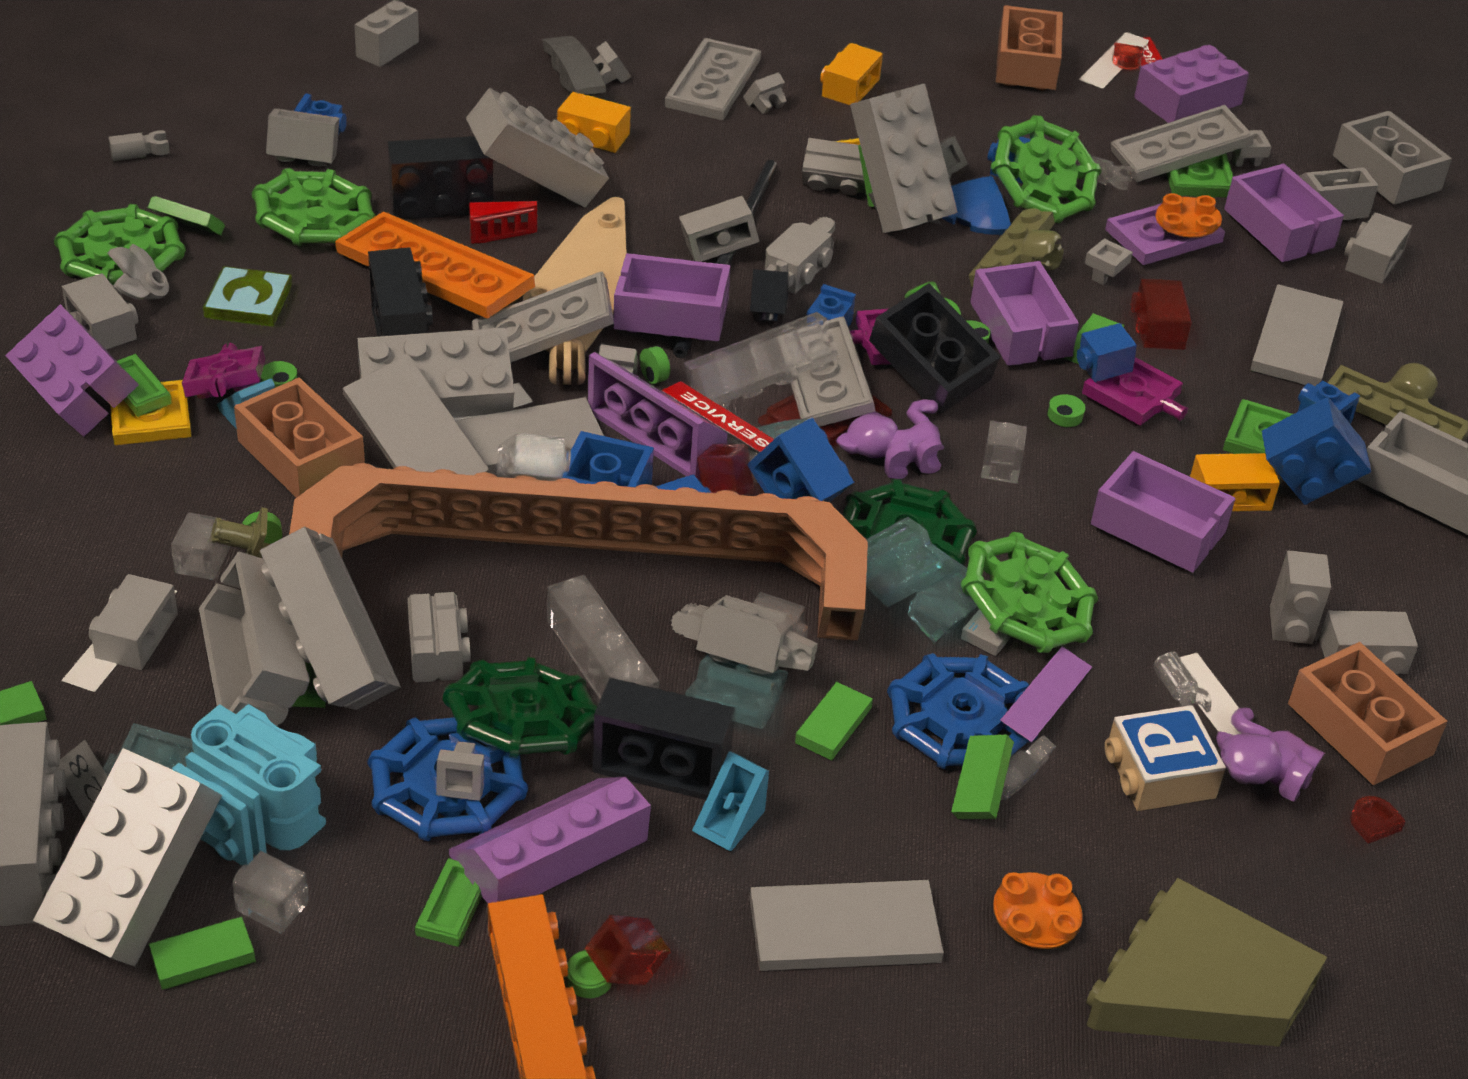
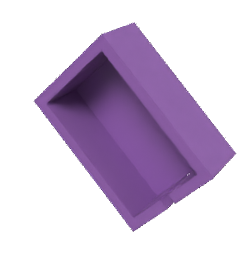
[1134,45,1249,123]
[1224,164,1344,262]
[614,253,730,341]
[971,261,1079,366]
[5,304,139,437]
[1091,451,1235,573]

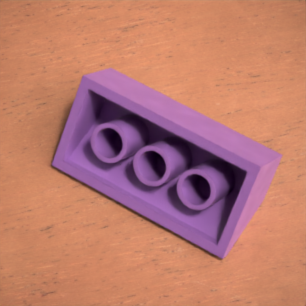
[588,352,727,480]
[449,777,651,903]

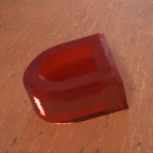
[1112,42,1144,70]
[1350,796,1406,844]

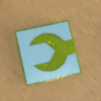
[203,266,292,326]

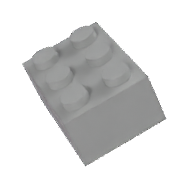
[1333,111,1452,205]

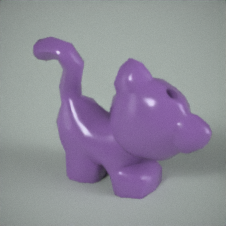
[836,399,945,479]
[1216,707,1325,802]

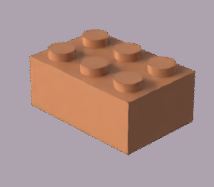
[996,5,1063,90]
[234,378,365,498]
[1288,642,1447,786]

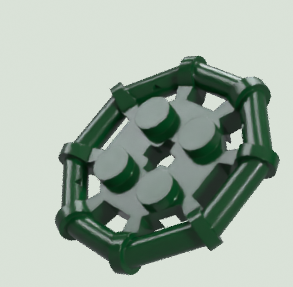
[842,479,977,585]
[442,657,597,759]

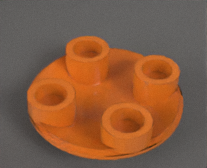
[1155,193,1222,237]
[993,872,1083,949]

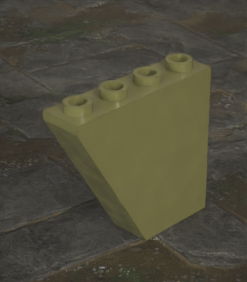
[1086,878,1327,1047]

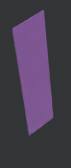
[1000,646,1092,742]

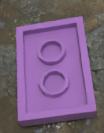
[1105,204,1225,265]

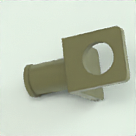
[210,507,270,558]

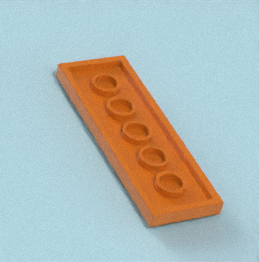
[335,211,535,319]

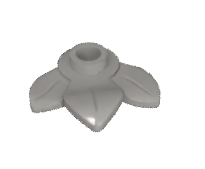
[107,244,169,301]

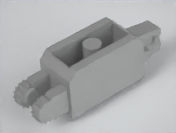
[765,217,836,294]
[670,595,817,674]

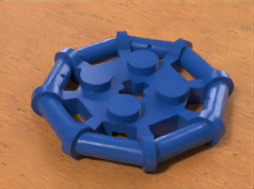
[887,653,1039,770]
[367,717,528,841]

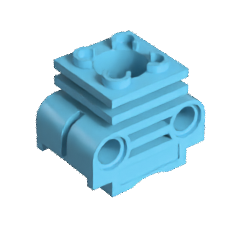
[172,704,326,869]

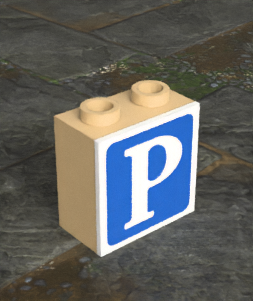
[1105,705,1226,811]

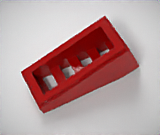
[469,201,537,243]

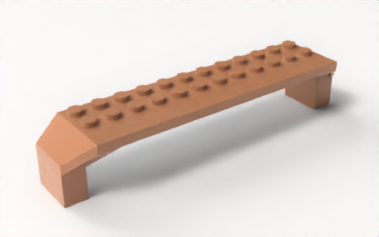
[289,463,868,640]

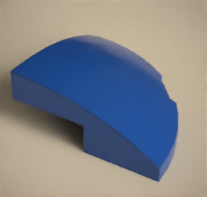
[942,176,1011,235]

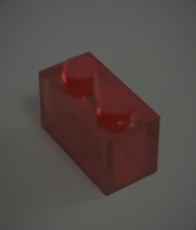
[1131,279,1192,350]

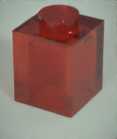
[697,444,754,495]
[584,915,671,985]

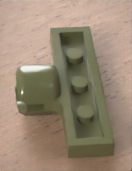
[969,208,1064,287]
[1328,363,1468,441]

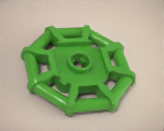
[991,115,1102,223]
[252,168,376,246]
[54,204,186,285]
[961,532,1098,653]

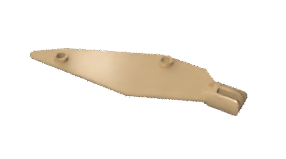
[523,197,626,385]

